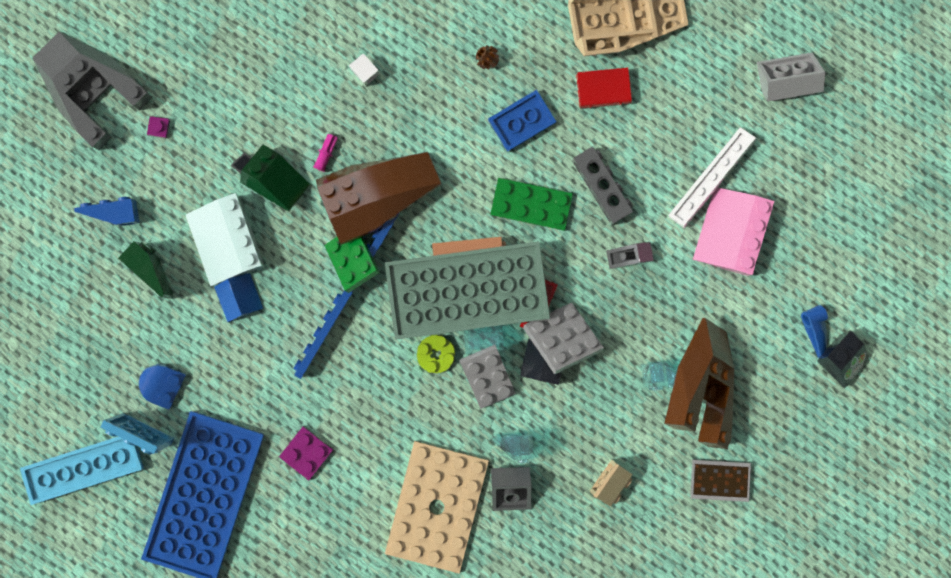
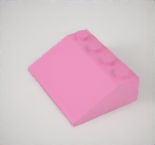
[693,188,774,276]

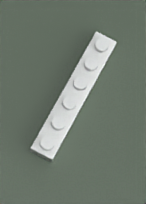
[668,128,756,228]

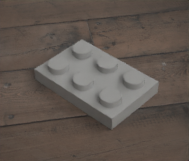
[459,345,516,409]

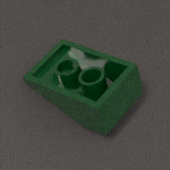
[240,144,310,212]
[118,241,173,299]

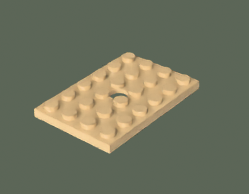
[385,441,489,573]

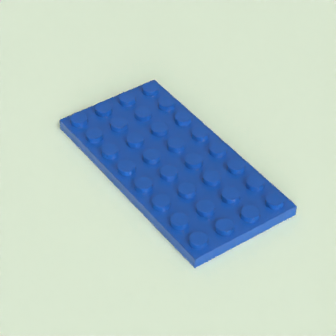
[141,411,265,578]

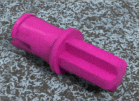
[313,134,338,172]

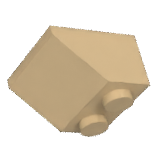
[590,459,633,507]

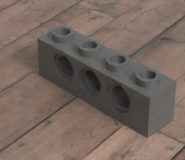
[572,146,633,225]

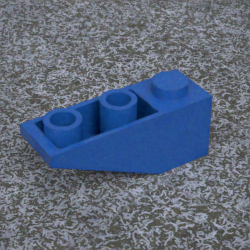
[74,197,140,226]

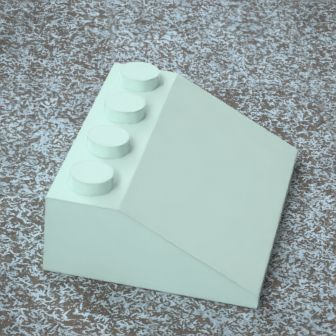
[186,193,265,286]

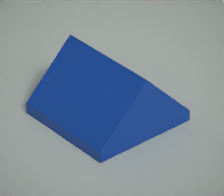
[214,273,264,322]

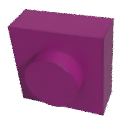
[147,116,170,138]

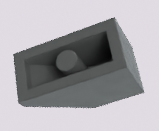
[606,242,654,269]

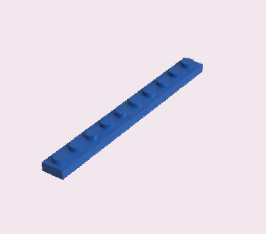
[293,213,399,379]

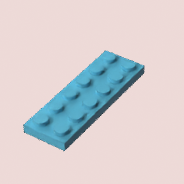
[20,437,144,505]

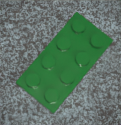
[490,178,573,231]

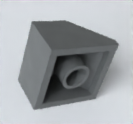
[491,467,531,511]

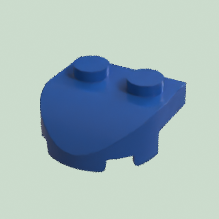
[139,364,186,410]

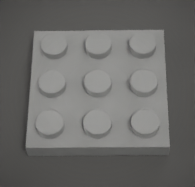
[523,303,604,374]

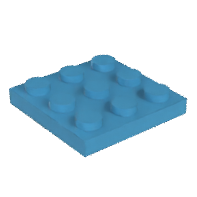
[100,413,174,454]

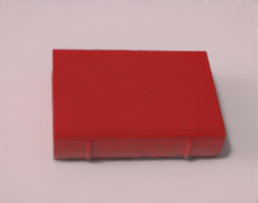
[576,67,632,109]

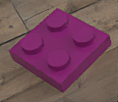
[279,426,333,481]

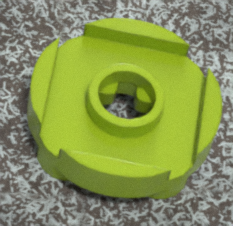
[417,335,455,373]

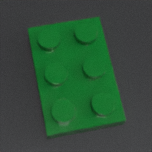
[324,236,380,293]

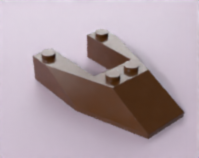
[664,318,734,449]

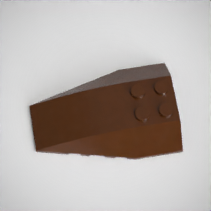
[316,152,442,245]

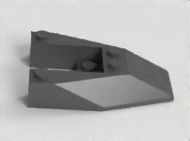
[32,32,153,150]

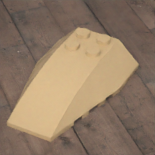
[568,0,688,56]

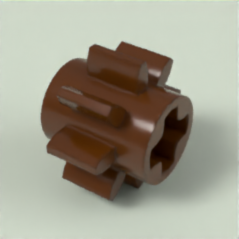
[476,45,499,70]

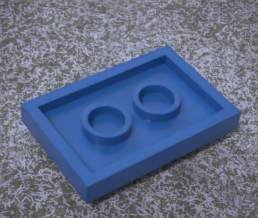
[488,89,556,152]

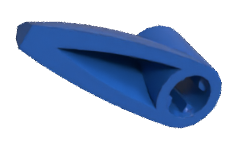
[801,305,828,359]

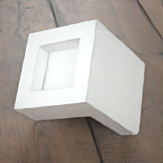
[349,54,380,87]

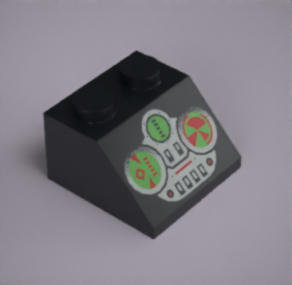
[817,330,868,388]

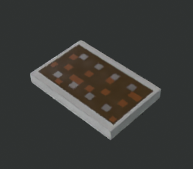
[690,459,751,502]

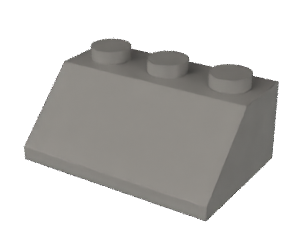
[757,52,825,101]

